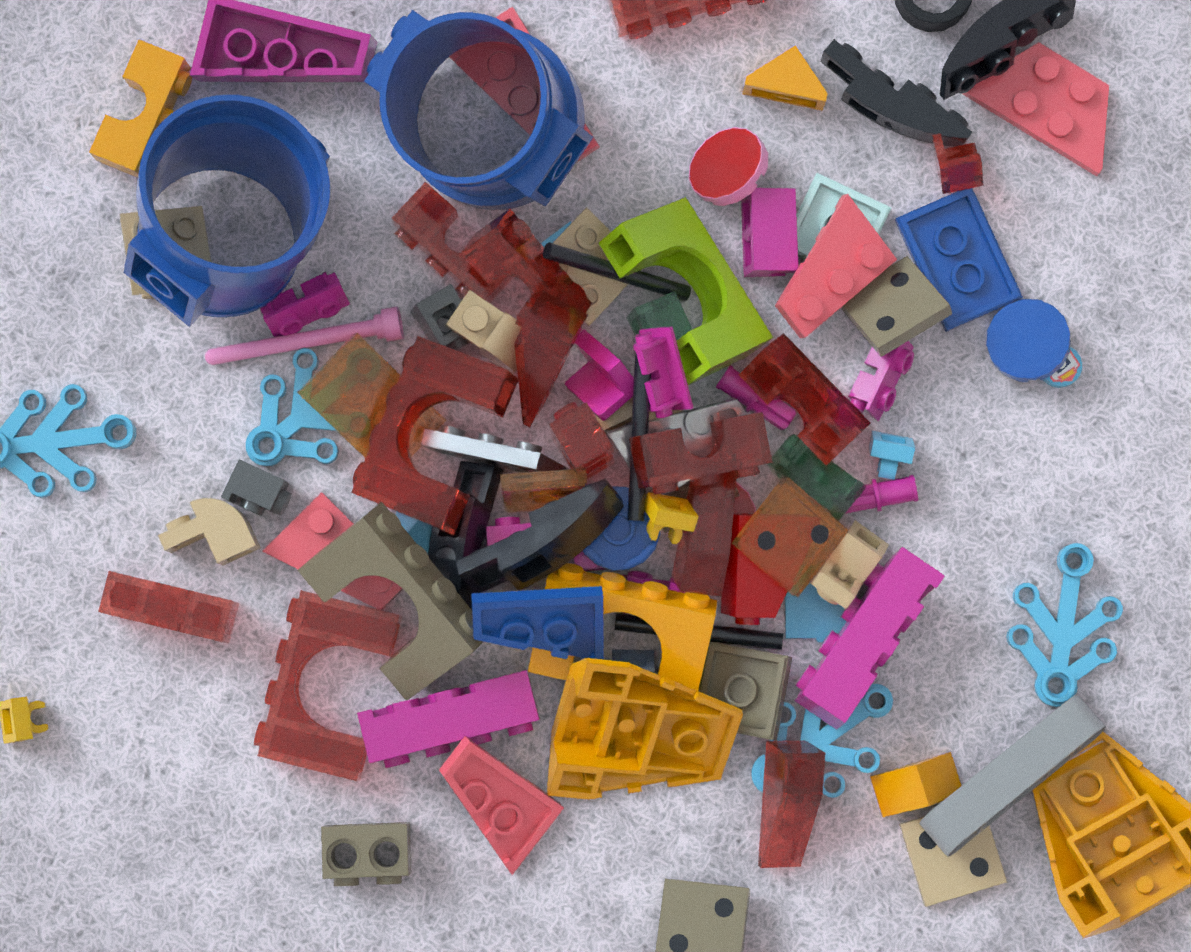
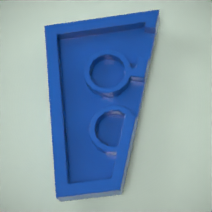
[471,586,604,660]

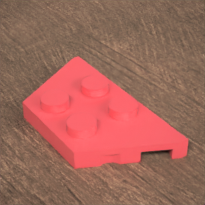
[962,42,1109,176]

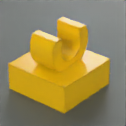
[645,492,699,545]
[0,696,49,744]

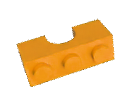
[89,39,193,178]

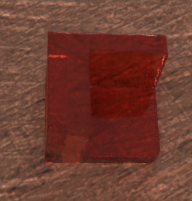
[932,133,984,194]

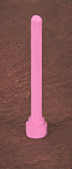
[205,306,404,365]

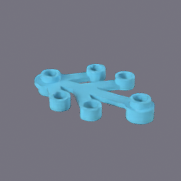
[245,348,381,466]
[0,384,137,498]
[1006,543,1123,707]
[751,684,893,798]

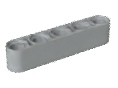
[919,695,1106,857]

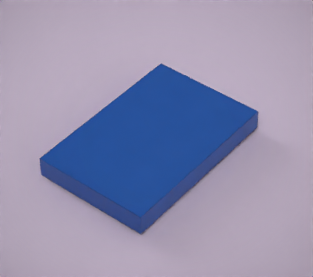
[895,186,1023,332]

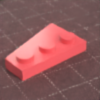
[775,194,897,338]
[262,492,403,611]
[439,736,564,875]

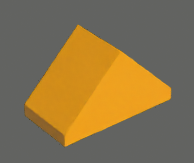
[742,45,828,111]
[870,752,961,817]

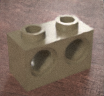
[321,822,412,886]

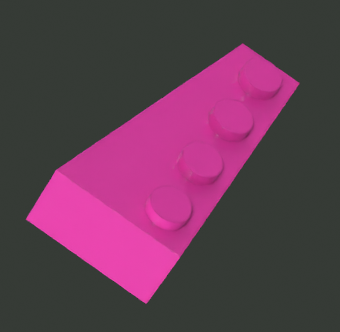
[190,0,378,82]
[794,547,945,730]
[357,670,540,768]

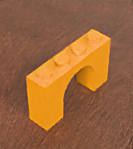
[528,563,718,691]

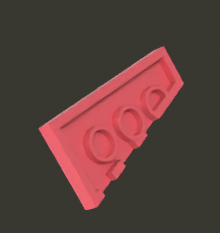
[449,6,600,163]

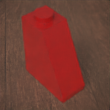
[721,513,819,625]

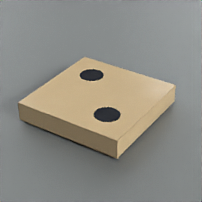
[899,816,1007,907]

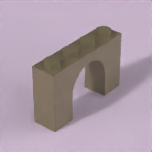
[297,501,483,700]

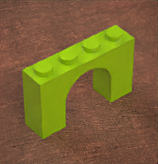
[598,197,773,385]

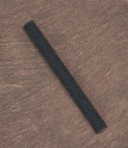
[543,242,691,301]
[627,351,651,521]
[614,614,783,650]

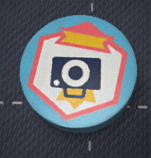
[1043,347,1082,388]

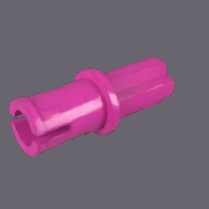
[715,365,796,430]
[833,475,918,514]

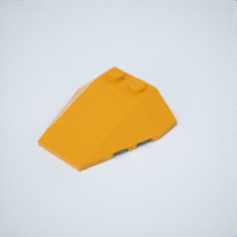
[547,658,743,800]
[1032,732,1191,939]

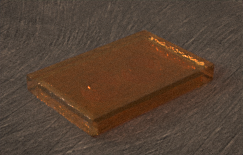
[297,332,447,480]

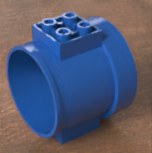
[364,10,593,210]
[123,95,330,327]

